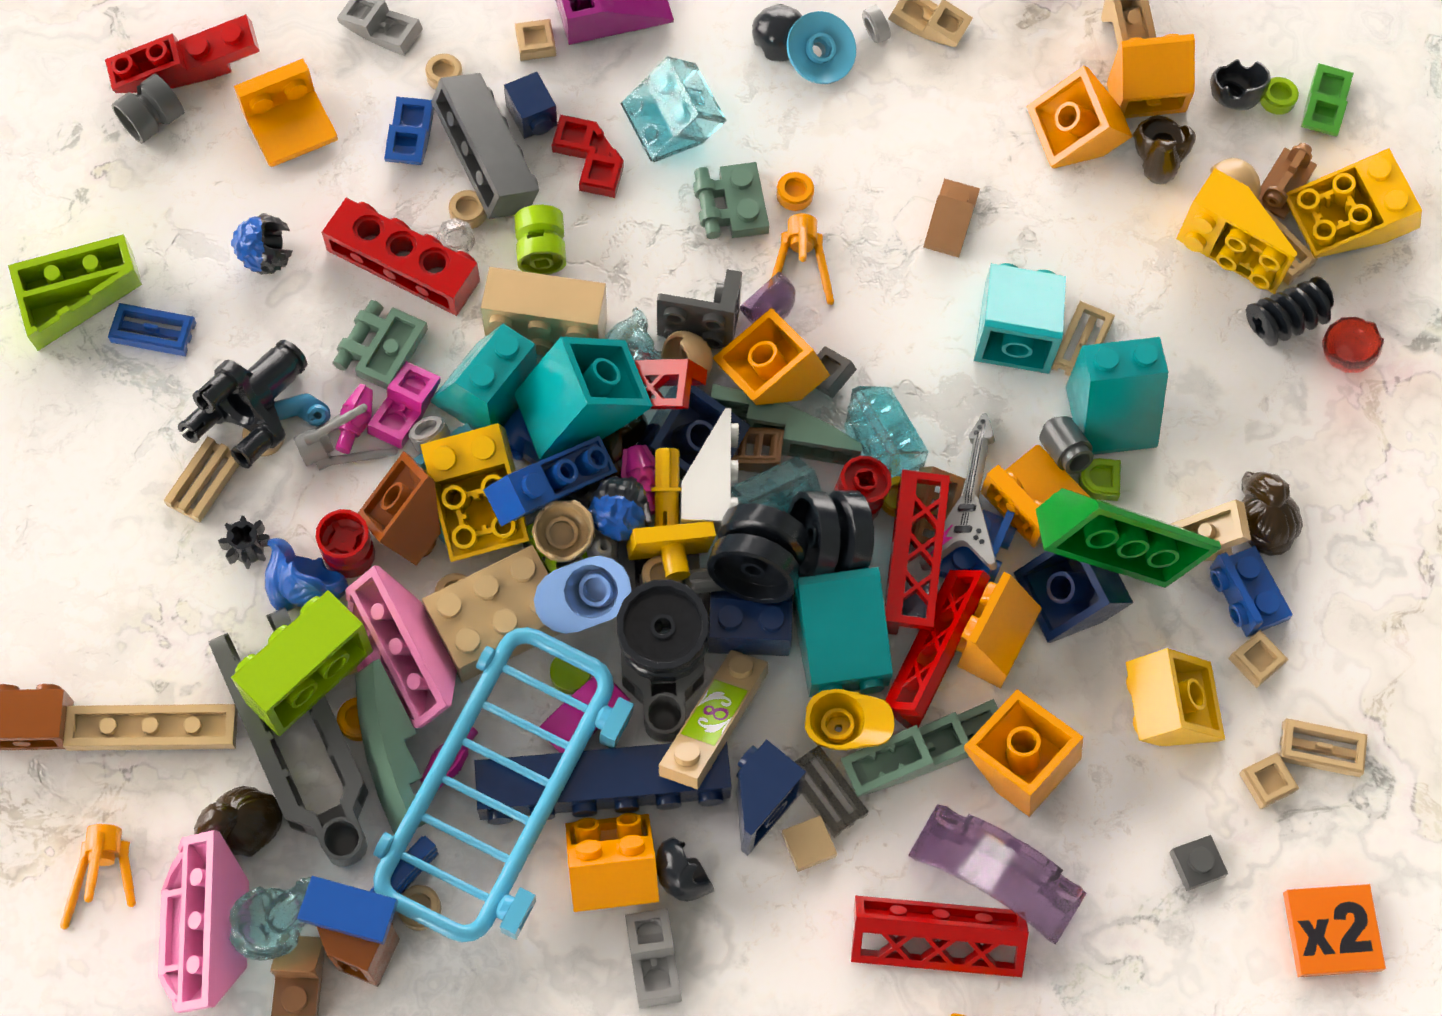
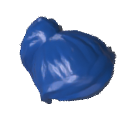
[265,538,348,611]

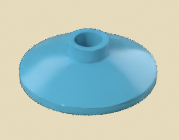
[787,11,856,84]

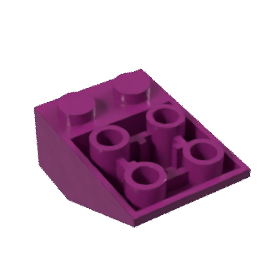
[556,0,674,45]

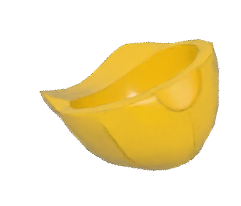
[804,689,895,751]

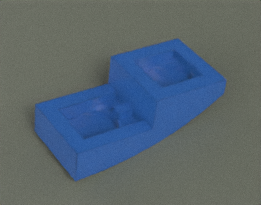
[384,96,434,165]

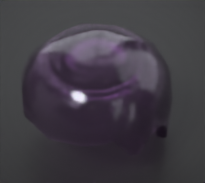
[740,272,796,324]

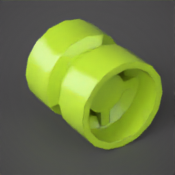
[515,204,566,275]

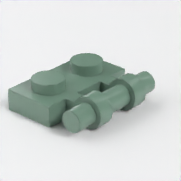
[693,162,769,239]
[332,300,428,390]

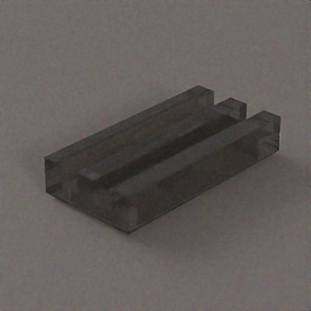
[795,746,869,838]

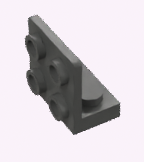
[656,269,742,349]

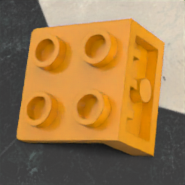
[234,58,338,167]
[980,445,1090,548]

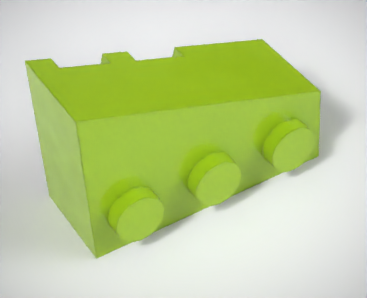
[8,234,142,351]

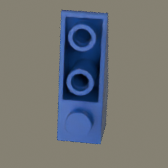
[483,436,617,527]

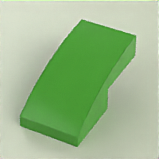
[1301,63,1354,137]

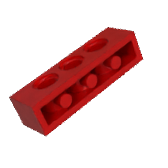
[321,197,480,316]

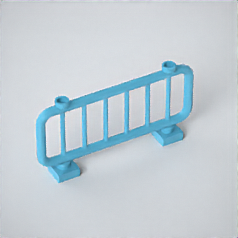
[373,627,634,943]

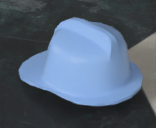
[534,556,632,634]

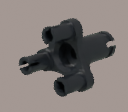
[178,340,308,468]

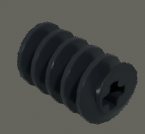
[1246,276,1334,347]

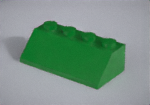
[1036,488,1221,588]

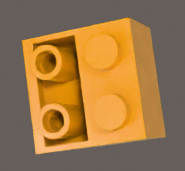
[1107,34,1195,119]
[956,572,1042,689]
[565,813,659,912]

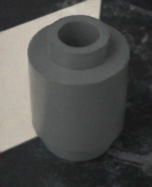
[1039,416,1094,474]

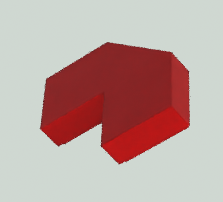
[551,114,624,198]

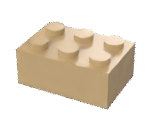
[481,267,607,356]
[422,545,561,683]

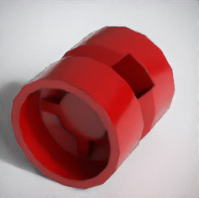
[833,456,892,520]
[315,509,375,578]

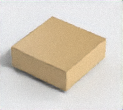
[515,19,556,61]
[1228,630,1289,688]
[1239,752,1299,810]
[781,815,837,872]

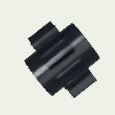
[218,516,271,569]

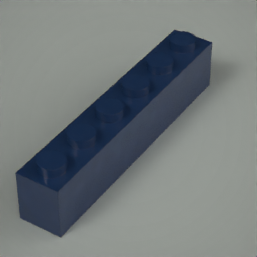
[474,742,732,825]

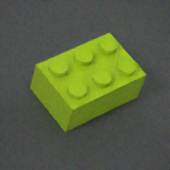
[231,590,373,737]

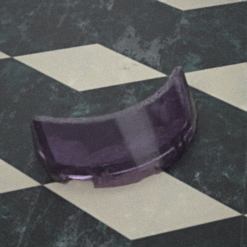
[908,804,1087,945]

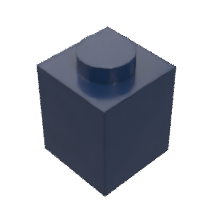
[504,71,557,139]

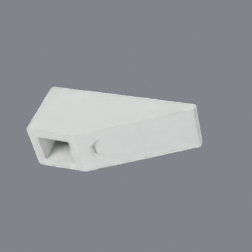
[679,408,739,535]

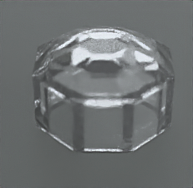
[436,218,475,254]

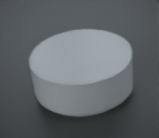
[862,5,891,43]
[408,416,450,453]

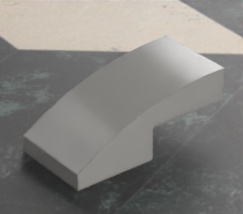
[337,0,423,56]
[625,908,682,1008]

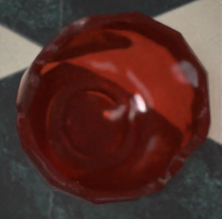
[1322,317,1384,373]

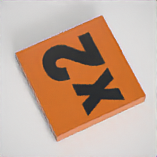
[1283,884,1386,977]

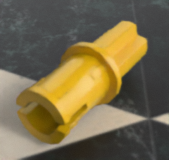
[651,448,681,527]

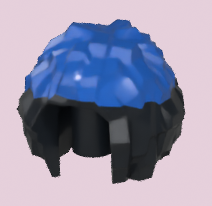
[231,213,293,275]
[588,476,652,541]

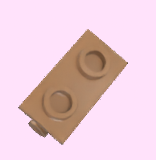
[1258,143,1317,220]

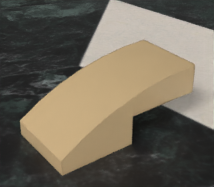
[888,0,973,47]

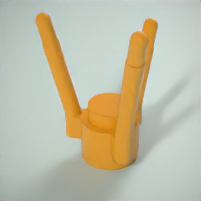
[768,214,834,305]
[60,824,136,930]

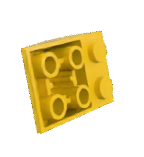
[1286,148,1422,258]
[1176,168,1297,294]
[420,423,530,562]

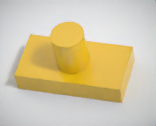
[626,521,716,581]

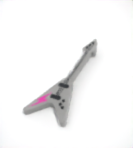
[919,413,997,571]

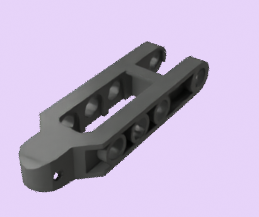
[618,486,705,741]
[208,607,369,867]

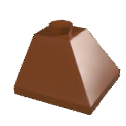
[358,451,441,566]

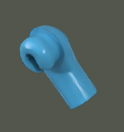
[274,393,331,427]

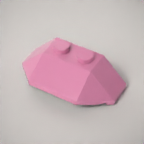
[346,566,457,728]
[158,830,249,1013]

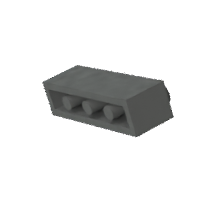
[431,73,539,219]

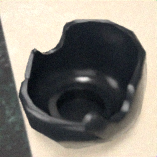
[752,4,802,61]
[1210,59,1271,111]
[656,837,714,902]

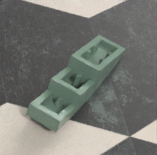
[710,384,863,465]
[355,659,426,834]
[840,699,998,798]

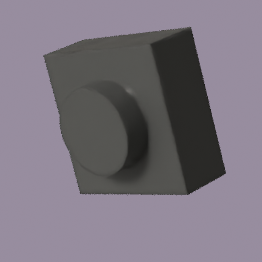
[816,346,857,398]
[1169,835,1228,891]

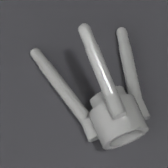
[293,404,398,471]

